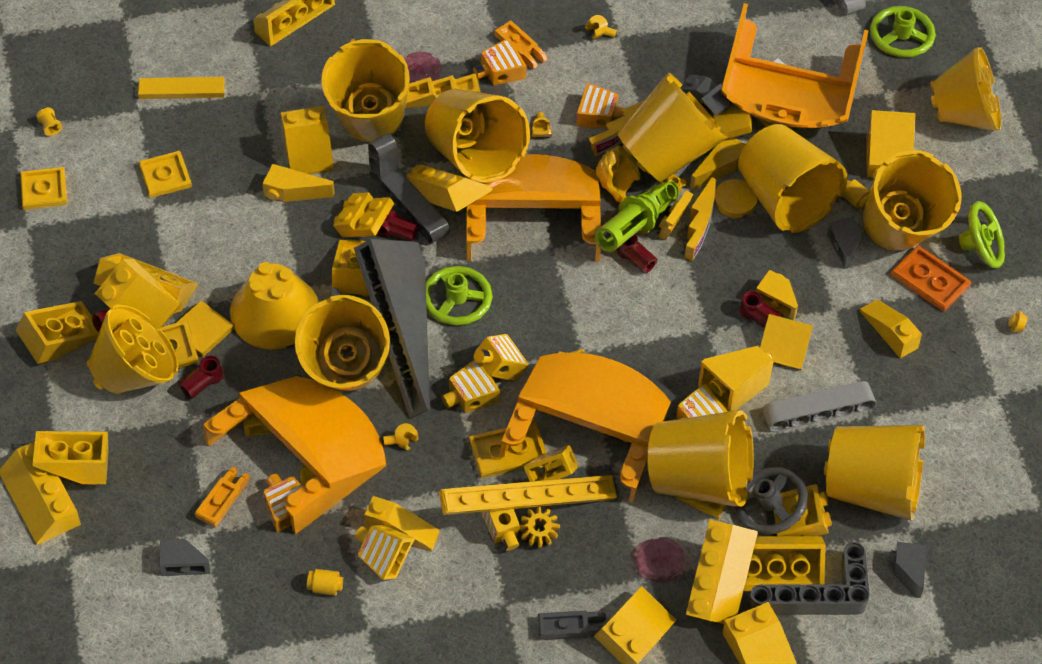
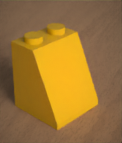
[281,105,334,175]
[866,110,915,178]
[698,346,774,412]

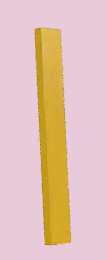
[439,475,617,515]

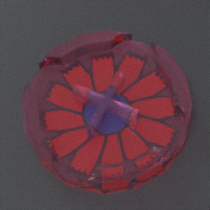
[404,51,442,83]
[637,537,684,582]

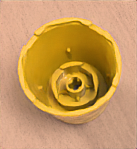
[321,39,410,142]
[617,72,727,182]
[425,89,530,183]
[738,124,847,233]
[862,150,961,251]
[295,295,390,391]
[648,410,754,507]
[824,425,925,520]

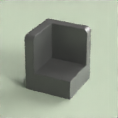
[699,84,730,119]

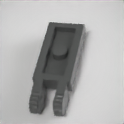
[538,610,606,640]

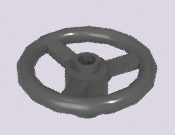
[734,467,808,535]

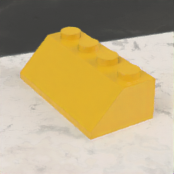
[253,0,335,47]
[406,165,492,212]
[93,253,198,314]
[0,441,81,545]
[686,519,758,624]
[743,536,826,591]

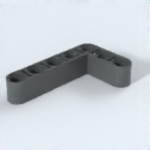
[368,133,450,244]
[748,542,870,615]

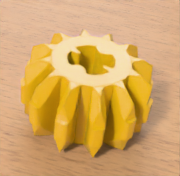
[519,507,560,548]

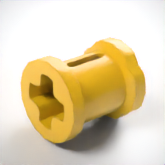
[36,107,62,136]

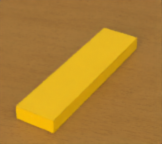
[138,77,225,99]

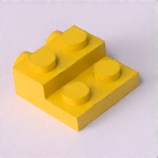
[333,192,394,237]
[774,484,832,536]

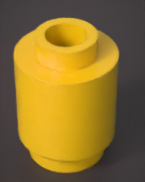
[307,569,343,596]

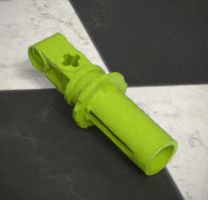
[595,181,679,252]

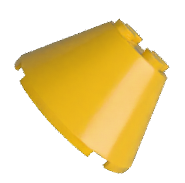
[930,47,1002,131]
[230,262,319,350]
[86,305,178,394]

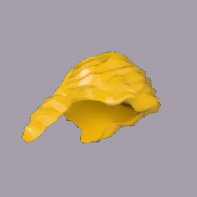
[596,145,640,203]

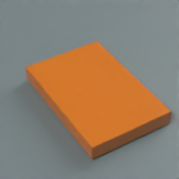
[890,245,972,312]

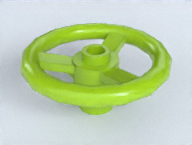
[869,6,936,58]
[959,201,1005,269]
[425,266,493,326]

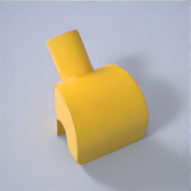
[585,15,617,39]
[531,112,552,137]
[383,423,419,450]

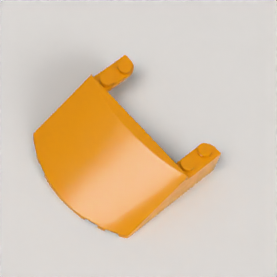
[721,3,868,128]
[467,154,601,262]
[500,353,671,503]
[203,376,386,534]

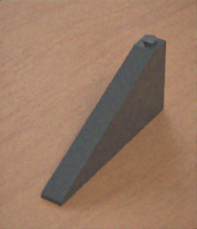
[354,239,430,418]

